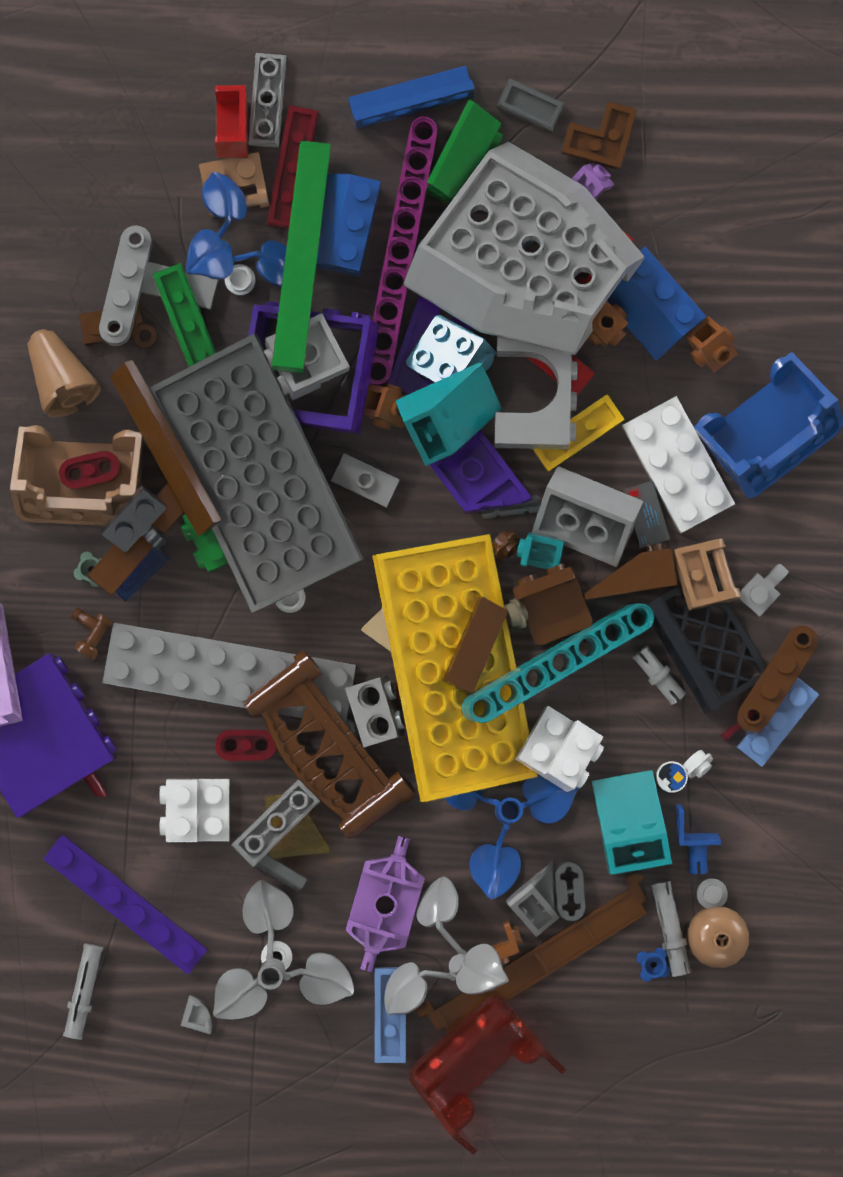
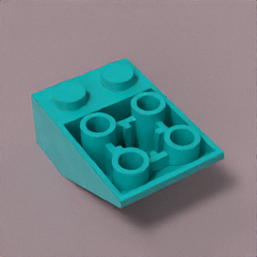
[396,362,502,466]
[591,770,672,875]

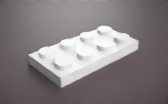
[622,396,735,534]

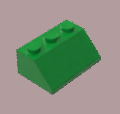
[427,100,504,205]

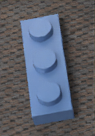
[736,678,819,767]
[375,967,406,1063]

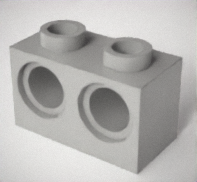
[345,676,406,748]

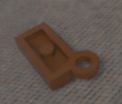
[79,305,158,349]

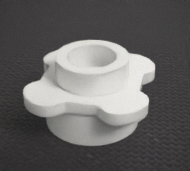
[683,750,713,779]

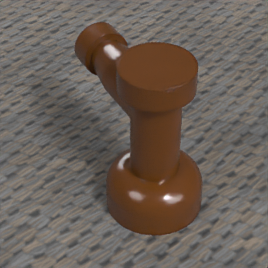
[71,607,114,661]

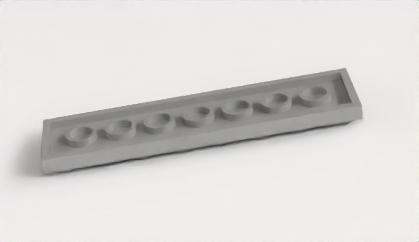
[102,623,356,722]

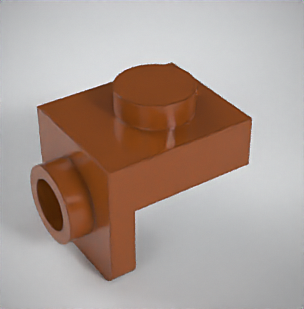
[492,920,523,965]

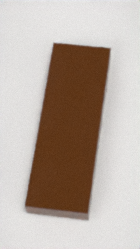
[442,597,508,695]

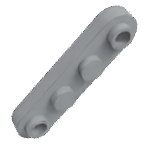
[99,225,152,346]

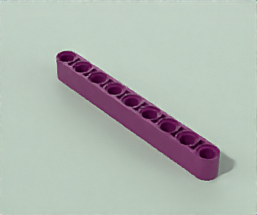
[369,117,437,387]

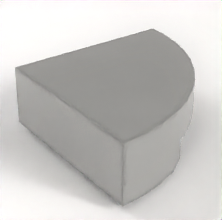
[181,994,212,1034]

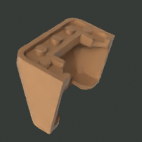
[10,425,144,526]

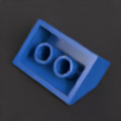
[316,174,381,277]
[607,246,706,361]

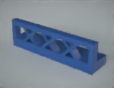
[348,66,475,129]

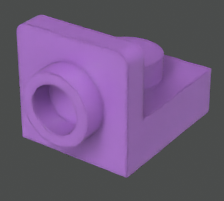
[572,163,614,200]

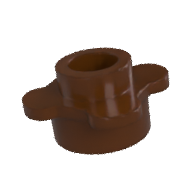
[492,530,520,561]

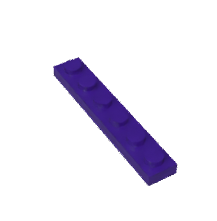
[43,834,208,974]

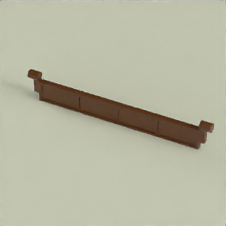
[415,870,648,1037]

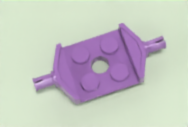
[346,836,425,972]

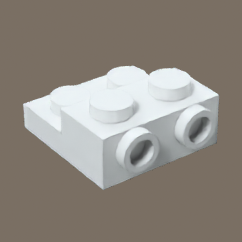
[515,706,604,792]
[160,779,230,842]

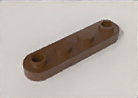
[737,626,818,734]

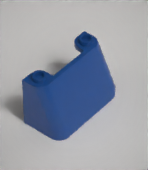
[694,352,843,498]

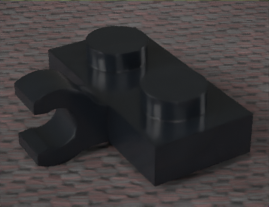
[101,485,167,553]

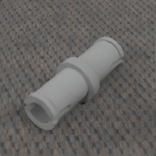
[632,645,686,705]

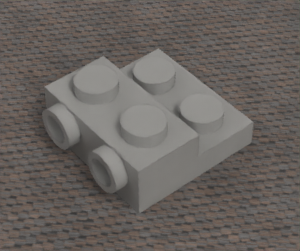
[263,313,350,400]

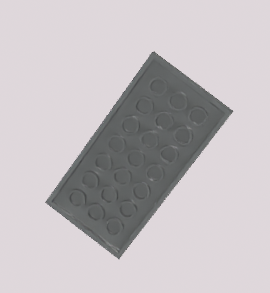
[149,334,364,613]

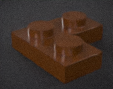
[561,101,637,170]

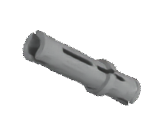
[651,881,692,977]
[63,943,103,1040]

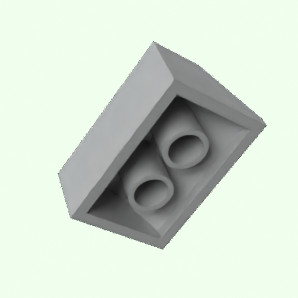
[532,466,644,567]

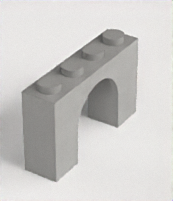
[495,336,577,450]

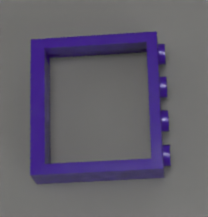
[248,301,379,434]

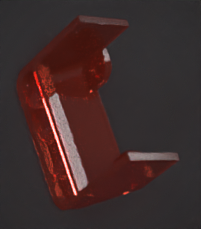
[409,995,566,1155]

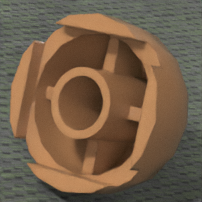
[687,907,749,968]

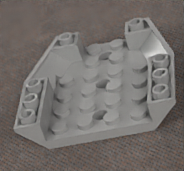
[403,142,645,355]

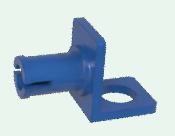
[676,804,721,874]

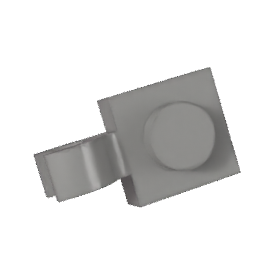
[740,564,789,617]

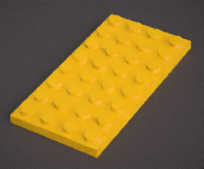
[372,534,538,802]

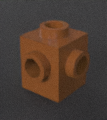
[587,301,628,348]
[685,316,738,373]
[364,383,405,430]

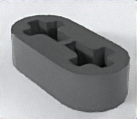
[555,861,585,921]

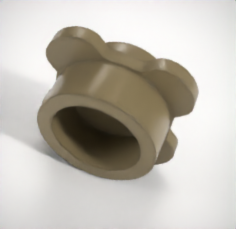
[504,598,528,629]

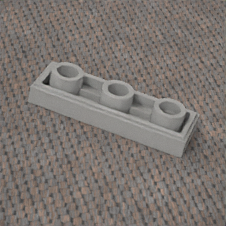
[248,53,287,148]
[231,779,320,867]

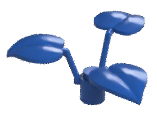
[186,172,287,287]
[444,774,579,899]

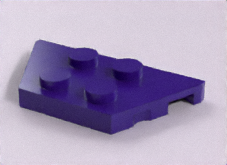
[430,430,532,514]

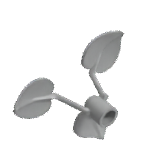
[384,876,509,1016]
[213,880,354,1020]

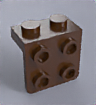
[512,563,593,645]

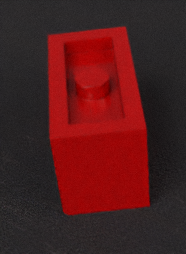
[215,85,248,158]

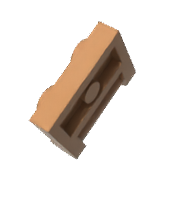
[199,152,270,218]
[672,539,741,611]

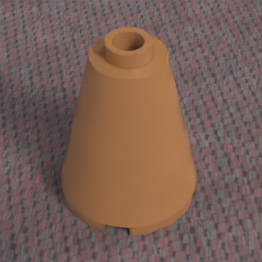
[27,329,101,418]

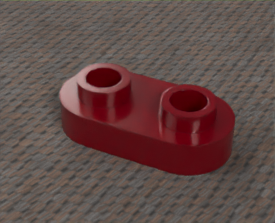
[59,451,121,490]
[215,729,277,761]

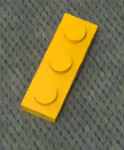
[532,395,625,472]

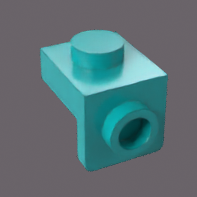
[516,532,565,569]

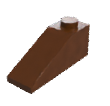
[583,544,677,600]

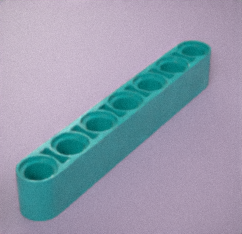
[461,603,654,723]

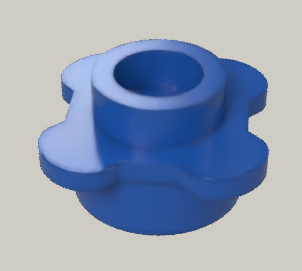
[636,947,670,982]

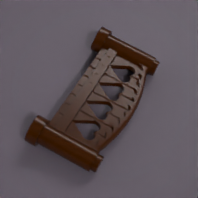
[243,649,417,839]

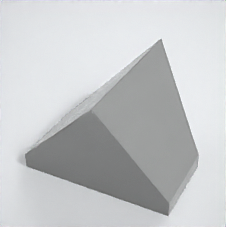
[506,861,560,937]

